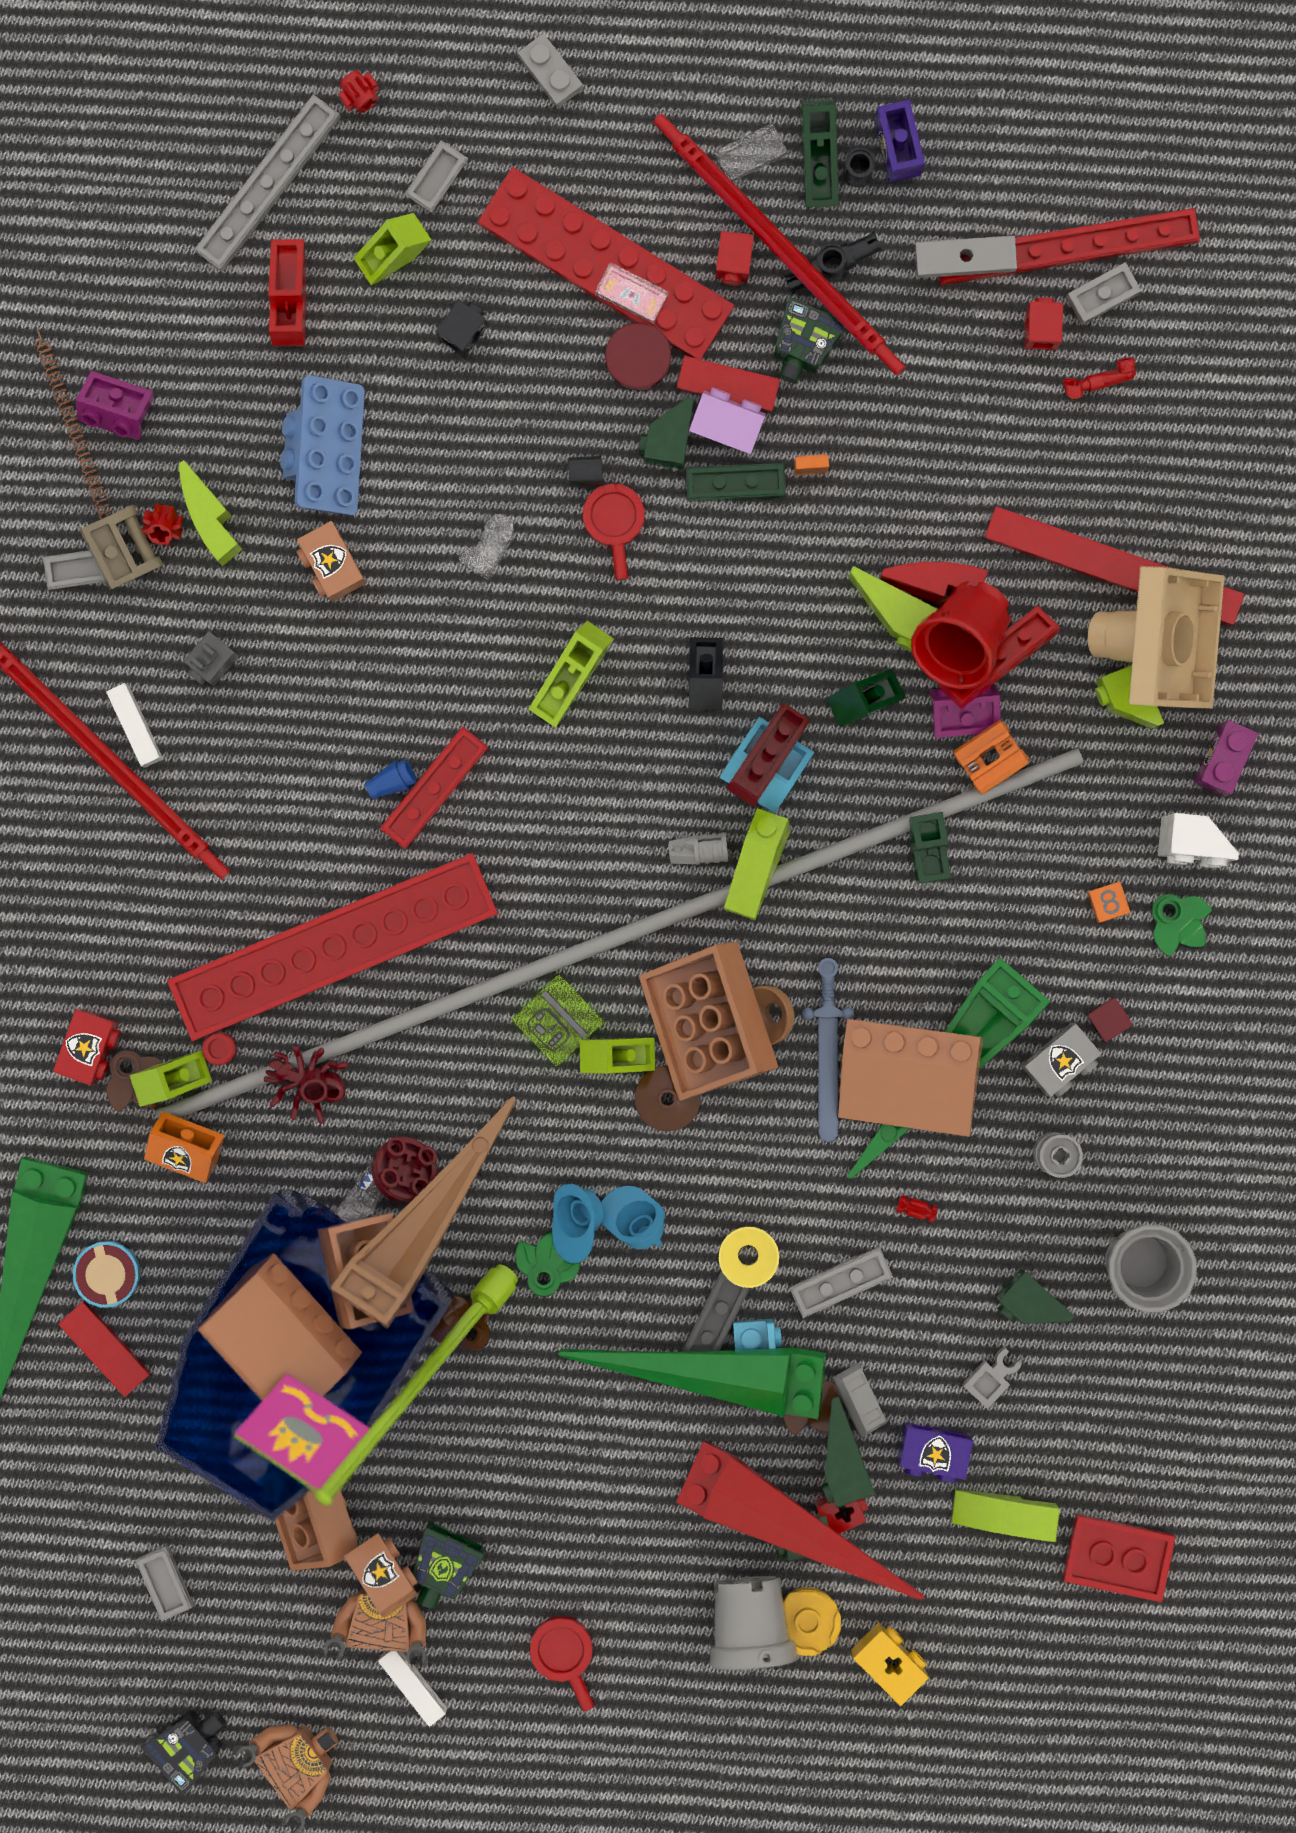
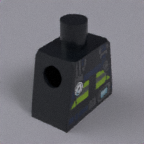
[141,1710,227,1796]

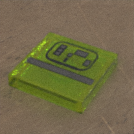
[511,974,605,1067]

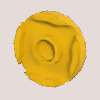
[783,1587,841,1656]

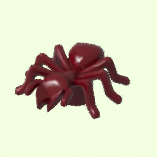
[264,1046,349,1124]

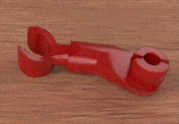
[1064,357,1137,399]

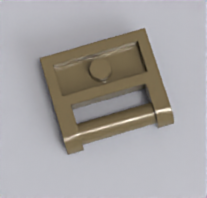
[80,505,163,590]

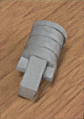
[668,832,729,865]

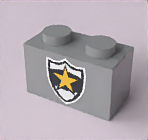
[1020,1023,1101,1097]

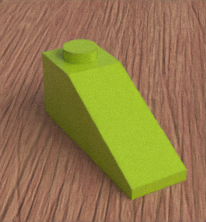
[848,566,937,651]
[529,621,614,728]
[724,808,791,920]

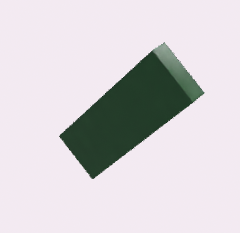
[686,463,786,502]

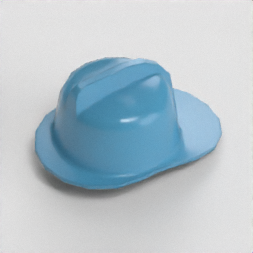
[552,1184,604,1263]
[601,1186,665,1249]

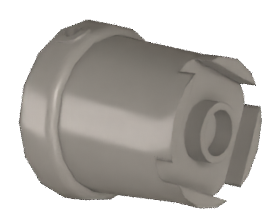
[1105,1225,1197,1313]
[710,1576,798,1670]

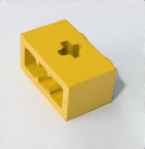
[851,1622,929,1706]

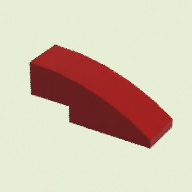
[268,239,306,346]
[880,562,988,605]

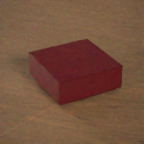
[1086,997,1133,1043]

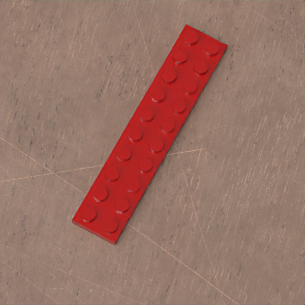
[167,853,498,1041]

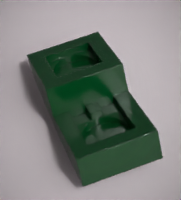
[909,812,951,885]

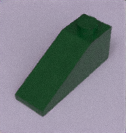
[799,97,839,208]
[821,1397,875,1508]

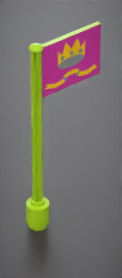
[235,1264,518,1505]

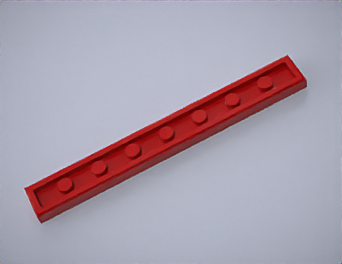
[939,208,1200,286]
[984,506,1244,626]

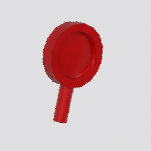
[583,484,645,581]
[529,1615,595,1712]

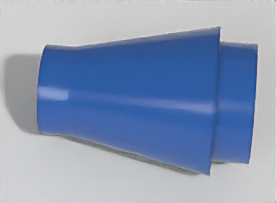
[365,759,417,800]

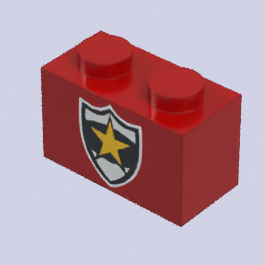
[53,1009,121,1085]

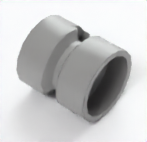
[1033,1132,1083,1178]

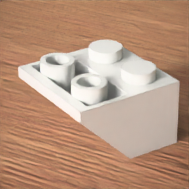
[1158,813,1239,868]

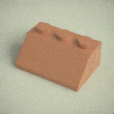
[318,1213,415,1329]
[261,1469,358,1571]

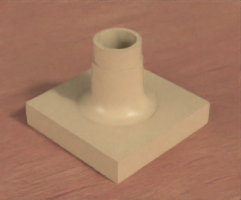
[1088,567,1224,709]

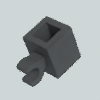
[183,631,239,686]

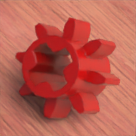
[338,70,380,113]
[142,503,184,546]

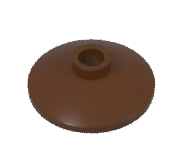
[635,1065,701,1131]

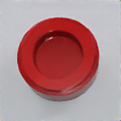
[202,1032,237,1065]

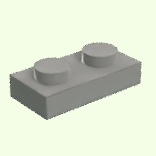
[517,33,583,109]
[1066,262,1141,325]

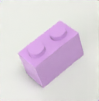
[689,388,766,454]

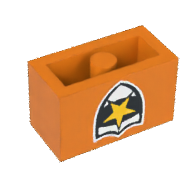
[144,1111,224,1183]

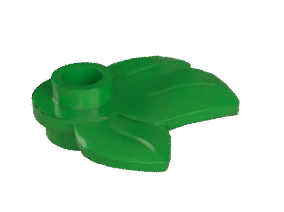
[1152,894,1212,956]
[515,1232,581,1297]

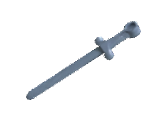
[802,958,854,1142]

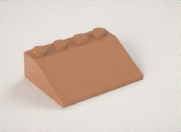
[639,941,779,1101]
[838,1019,983,1137]
[198,1253,362,1401]

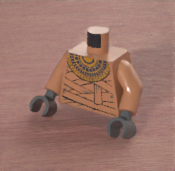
[324,1587,428,1668]
[232,1724,339,1833]

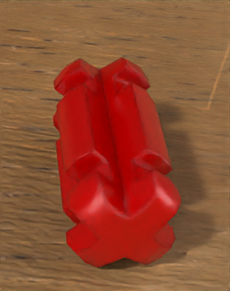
[896,1195,938,1223]

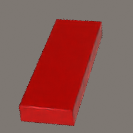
[677,356,780,413]
[58,1300,151,1397]

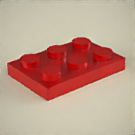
[1062,1513,1176,1602]

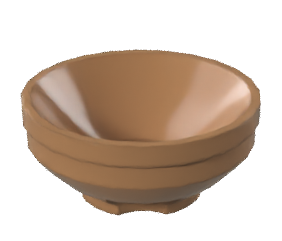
[753,985,794,1045]

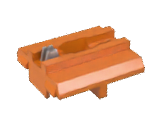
[953,720,1029,795]

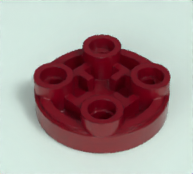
[605,322,671,391]
[371,1137,438,1204]

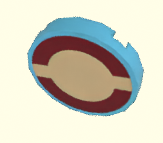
[73,1241,141,1308]

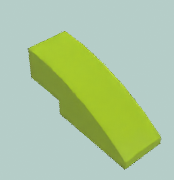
[179,460,243,566]
[951,1489,1060,1542]

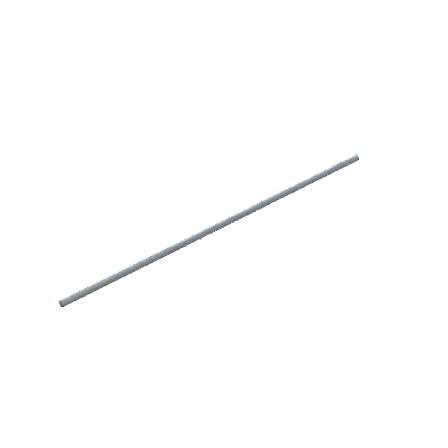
[156,748,1083,1118]

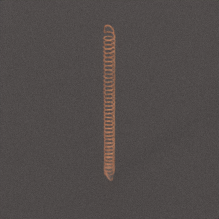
[35,329,121,534]

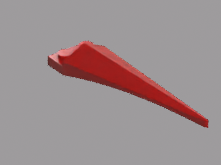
[676,1441,925,1600]

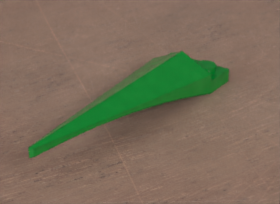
[848,957,1050,1179]
[0,1156,89,1400]
[557,1347,826,1419]

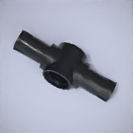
[784,231,882,295]

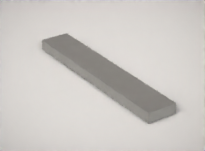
[194,94,341,272]

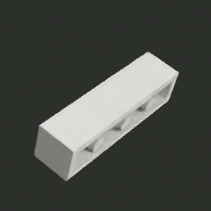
[106,683,163,768]
[378,1651,447,1727]

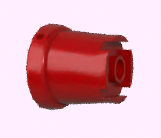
[911,581,1012,690]

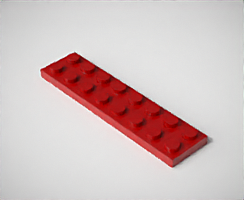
[477,167,735,360]

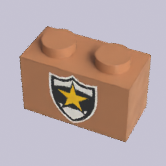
[296,521,367,602]
[344,1533,418,1618]

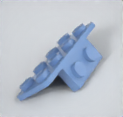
[280,375,365,516]

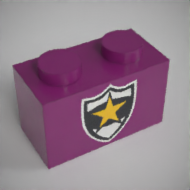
[1193,720,1259,797]

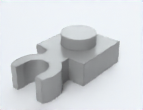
[962,1347,1022,1409]

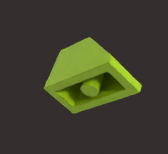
[354,213,431,285]
[1095,665,1164,729]
[579,1038,655,1074]
[129,1050,212,1107]

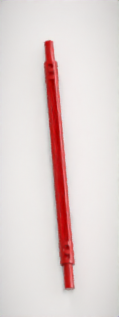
[653,114,906,376]
[0,641,231,880]

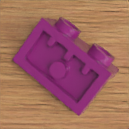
[76,371,154,440]
[930,684,1000,738]

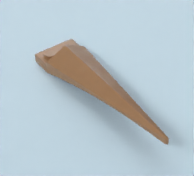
[330,1096,516,1328]

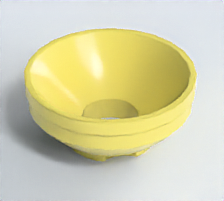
[718,1226,779,1288]

